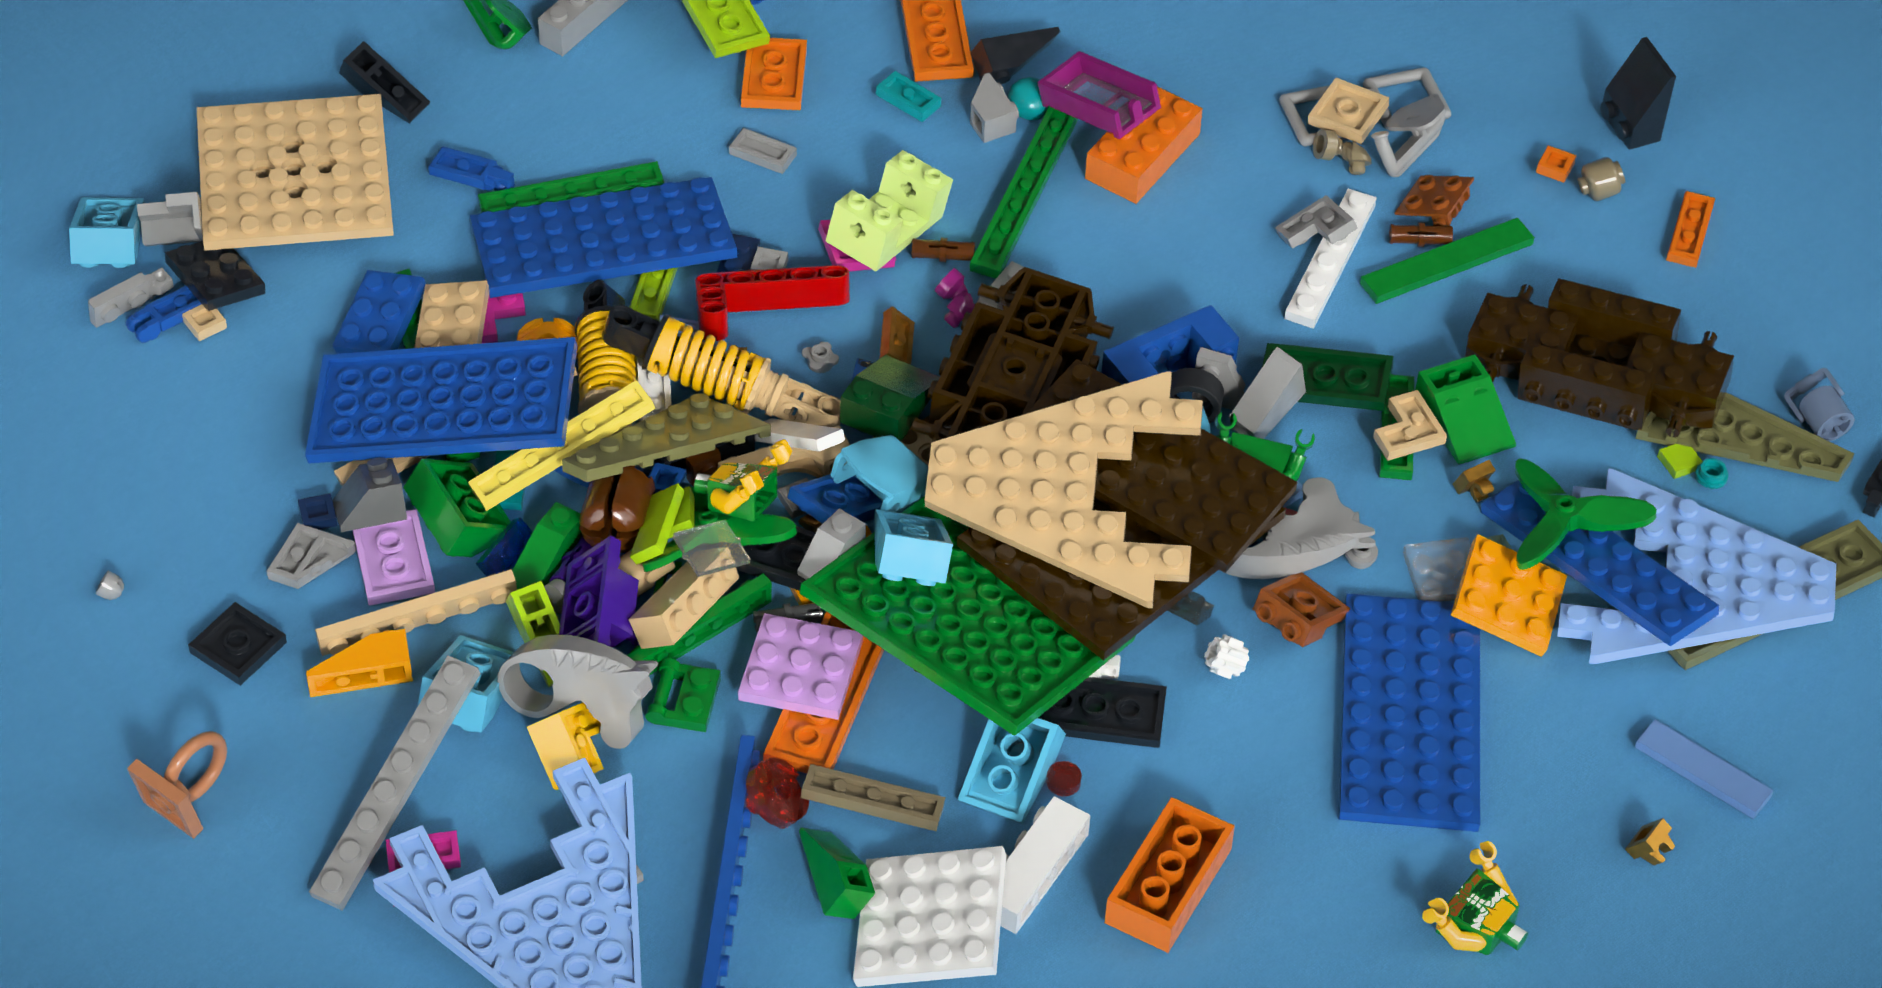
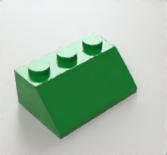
[403,458,516,557]

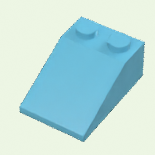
[69,197,144,268]
[874,509,953,586]
[418,635,521,733]
[957,718,1066,824]

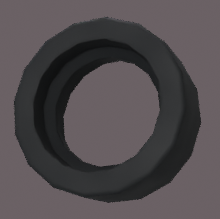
[1170,368,1224,424]

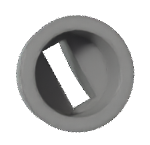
[95,570,124,600]

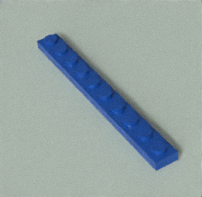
[701,735,761,988]

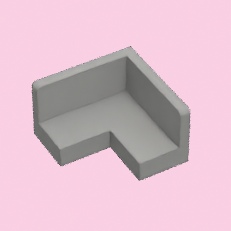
[137,192,203,247]

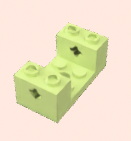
[825,150,953,271]

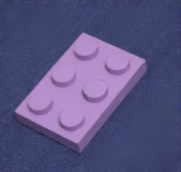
[352,509,435,606]

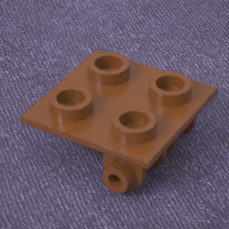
[1395,175,1474,226]

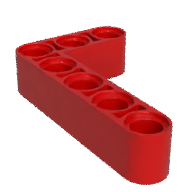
[695,265,850,341]

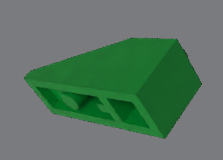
[512,502,582,590]

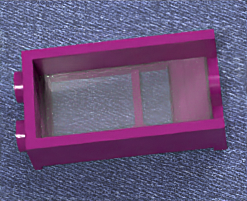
[1038,51,1161,139]

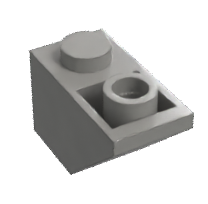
[970,73,1019,143]

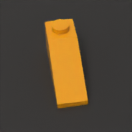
[306,629,413,697]

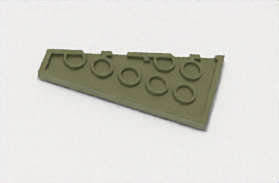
[562,393,771,482]
[1635,393,1855,482]

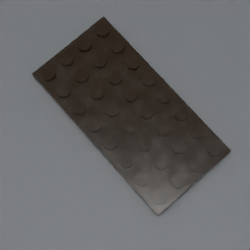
[1026,359,1298,573]

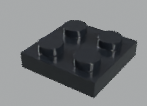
[188,602,287,686]

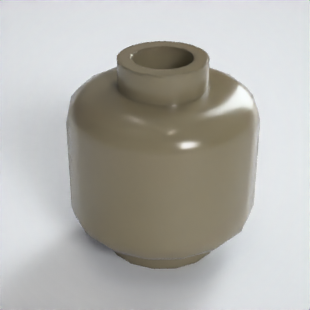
[1577,157,1625,201]

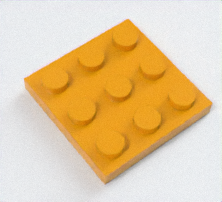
[1451,534,1567,657]

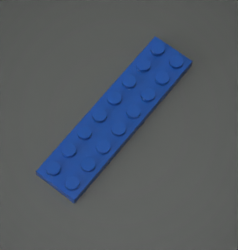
[1481,480,1719,647]

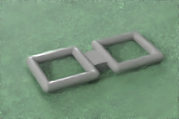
[1279,67,1451,147]

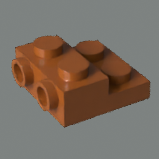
[1252,572,1350,647]

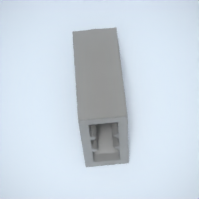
[1230,347,1306,439]

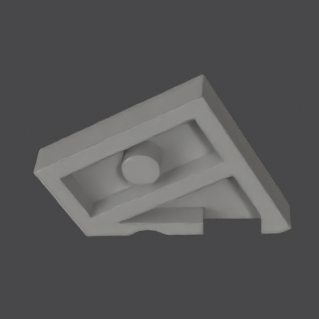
[1192,347,1245,410]
[267,523,356,589]

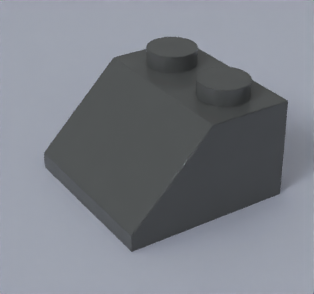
[332,457,407,532]

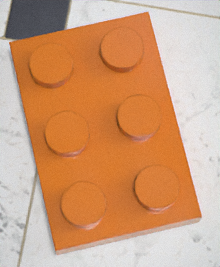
[741,38,807,110]

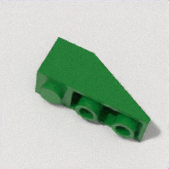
[799,827,875,919]

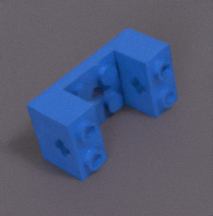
[1101,305,1239,385]

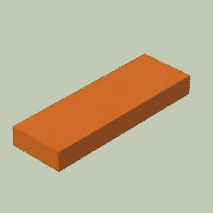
[1666,191,1715,268]

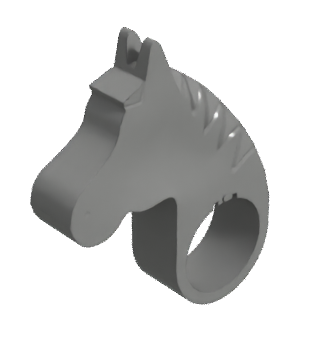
[1220,477,1376,579]
[498,634,658,749]

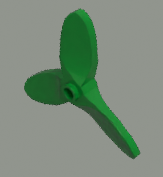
[1515,459,1657,570]
[642,487,797,572]

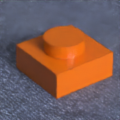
[1536,145,1576,183]

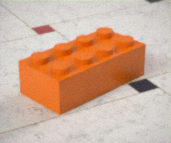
[1085,86,1203,204]
[1104,797,1235,953]

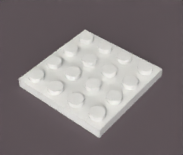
[853,846,1006,987]

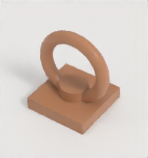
[127,731,227,839]

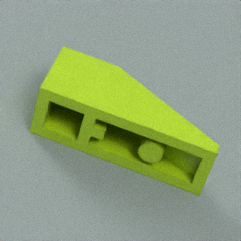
[506,581,560,687]

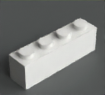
[1000,796,1090,934]

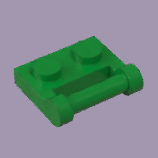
[645,658,721,732]

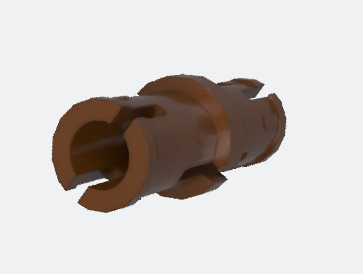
[1389,223,1453,247]
[912,237,975,263]

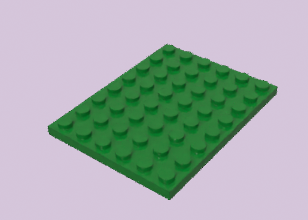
[799,496,1136,736]

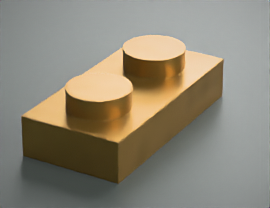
[879,306,915,365]

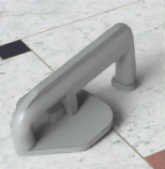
[1371,94,1446,177]

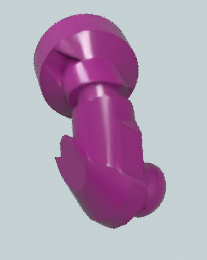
[934,268,975,328]

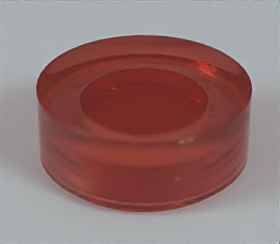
[1046,761,1082,796]

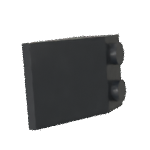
[1600,37,1676,150]

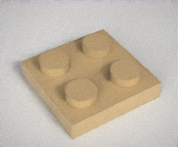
[1308,78,1389,144]

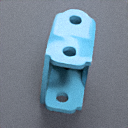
[830,435,928,513]

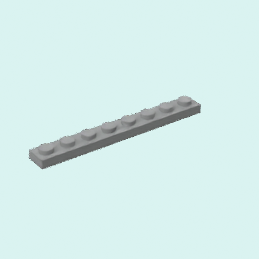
[309,656,480,911]

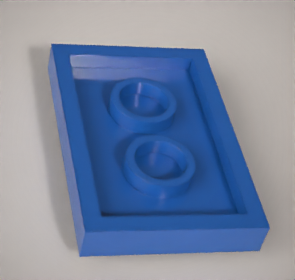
[332,270,427,354]
[787,474,883,524]

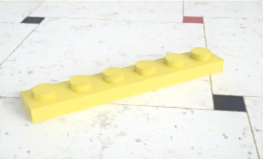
[468,380,655,511]

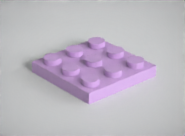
[738,613,863,720]

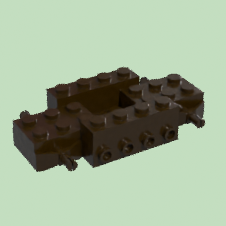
[911,267,1114,442]
[1465,278,1734,437]

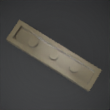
[801,764,946,831]

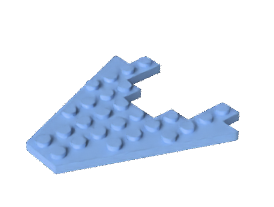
[1557,468,1836,664]
[373,758,642,988]

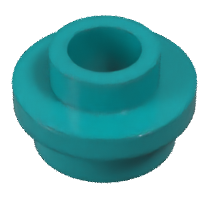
[1695,458,1728,489]

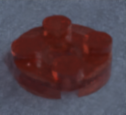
[746,757,809,829]

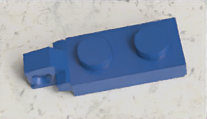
[428,146,515,191]

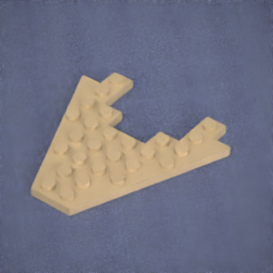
[924,372,1203,608]

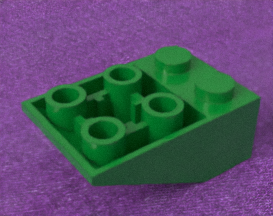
[1415,354,1516,465]

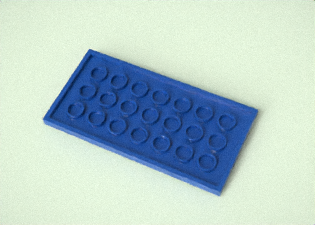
[470,177,737,298]
[305,337,578,464]
[1339,593,1480,832]

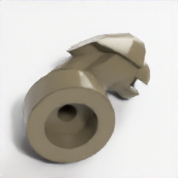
[1313,129,1372,175]

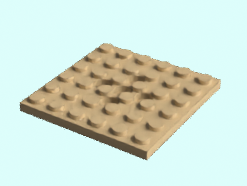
[196,94,394,251]

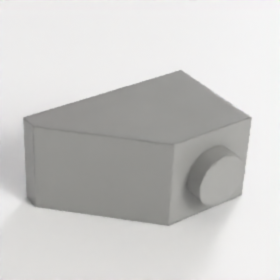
[798,508,866,580]

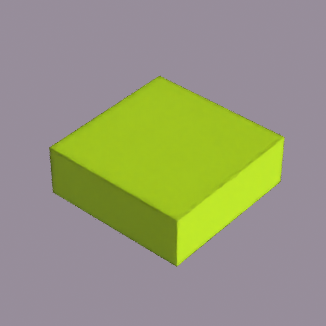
[1657,444,1703,479]

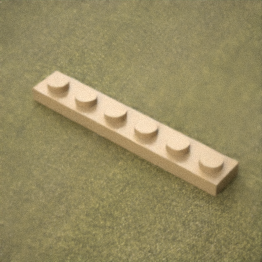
[315,569,517,656]

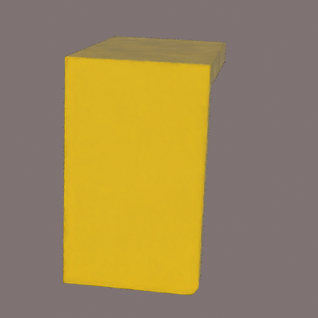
[527,702,604,790]

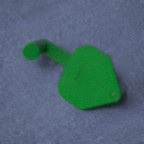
[463,0,532,50]

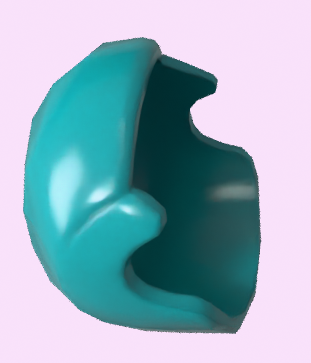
[1007,77,1049,120]

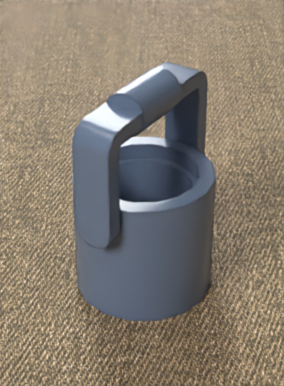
[1784,368,1855,441]

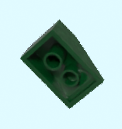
[840,355,940,441]

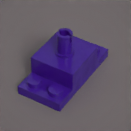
[559,535,639,648]

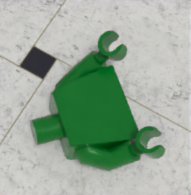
[1215,412,1315,481]

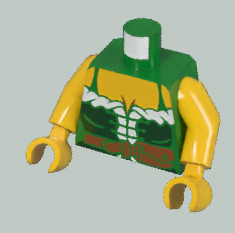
[694,439,792,521]
[1422,841,1528,955]

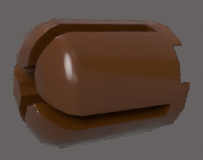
[579,465,656,553]

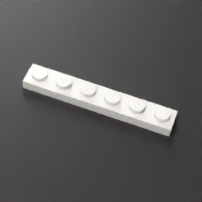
[1284,188,1377,329]

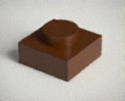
[686,448,721,487]

